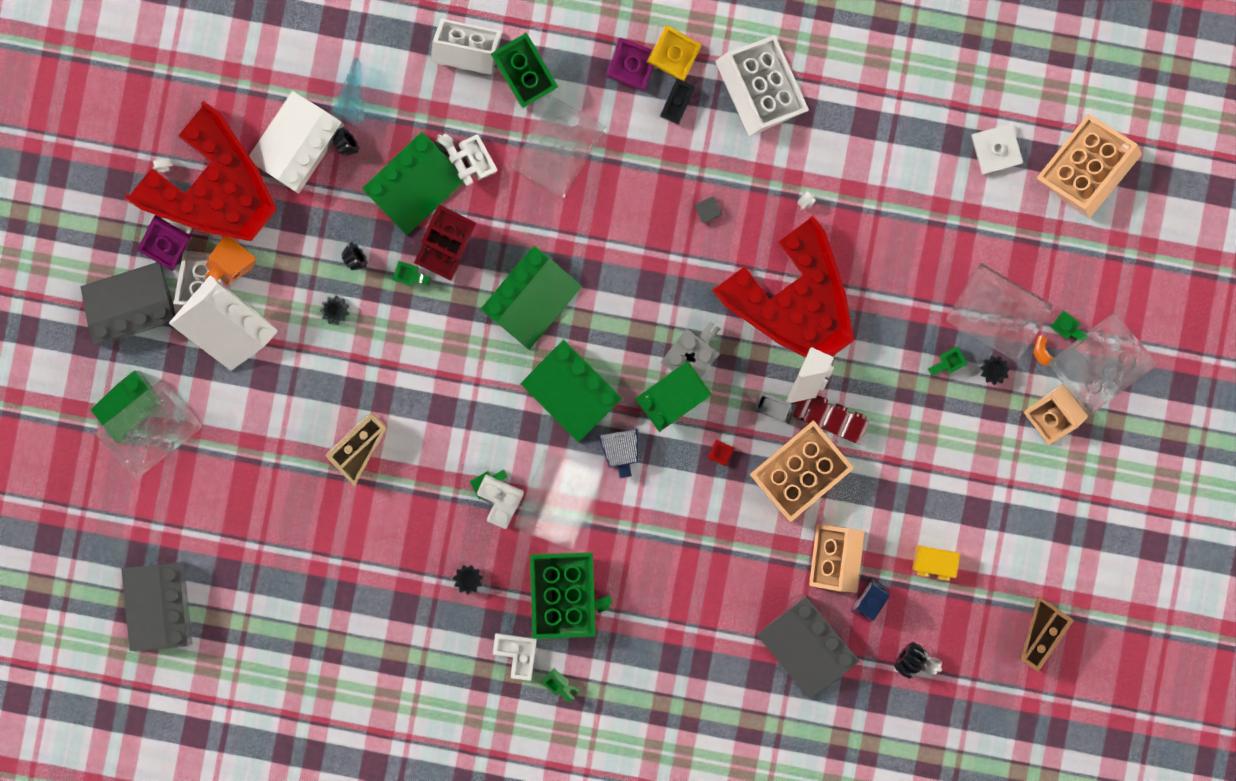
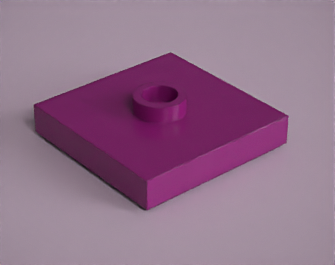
[605,37,653,92]
[137,215,192,271]

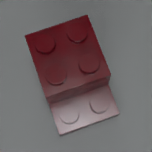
[414,205,477,282]

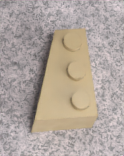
[326,411,386,486]

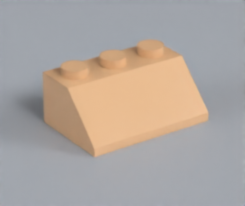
[809,524,865,593]

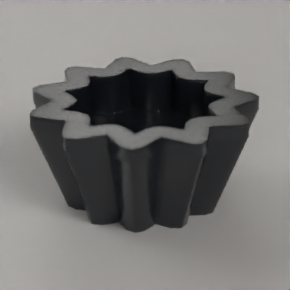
[332,127,360,156]
[341,242,368,270]
[320,295,349,325]
[980,356,1010,385]
[453,565,483,595]

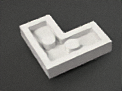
[477,475,524,529]
[493,633,537,681]

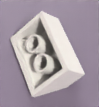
[430,18,502,74]

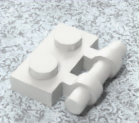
[447,134,497,186]

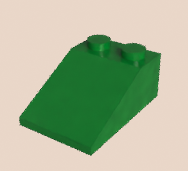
[491,32,558,109]
[635,361,712,432]
[90,370,165,442]

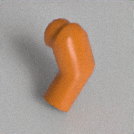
[1033,336,1054,366]

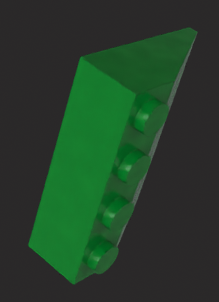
[362,131,464,236]
[481,245,582,350]
[520,339,623,443]
[530,552,596,639]

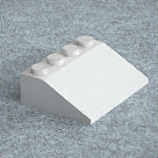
[715,35,809,136]
[249,91,345,194]
[169,275,278,371]

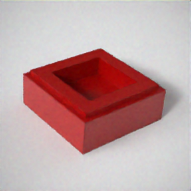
[707,439,735,466]

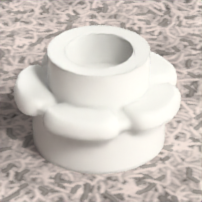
[435,134,454,153]
[153,158,173,173]
[797,191,816,210]
[924,657,942,674]

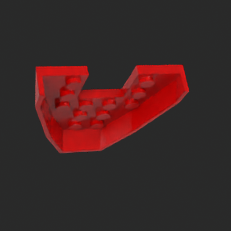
[124,100,277,241]
[712,216,854,358]

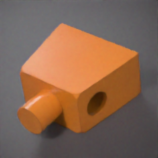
[205,236,257,285]

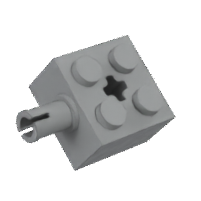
[661,321,721,378]

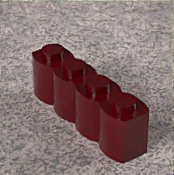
[792,395,870,445]

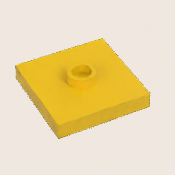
[647,25,702,81]

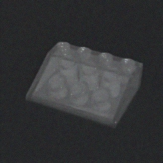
[510,97,606,200]
[946,262,1052,362]
[1048,313,1157,415]
[94,380,202,480]
[513,449,603,549]

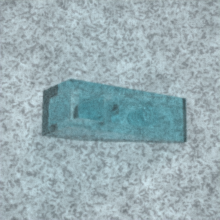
[331,57,366,127]

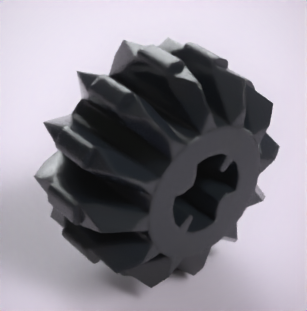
[894,642,928,679]

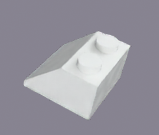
[787,347,834,403]

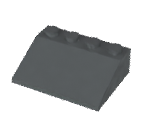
[80,262,175,346]
[121,561,192,651]
[756,595,860,699]

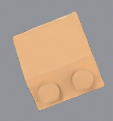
[1024,384,1088,445]

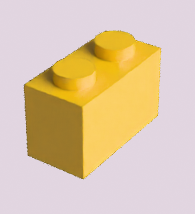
[912,545,961,581]

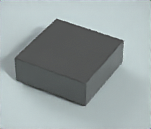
[694,196,722,224]

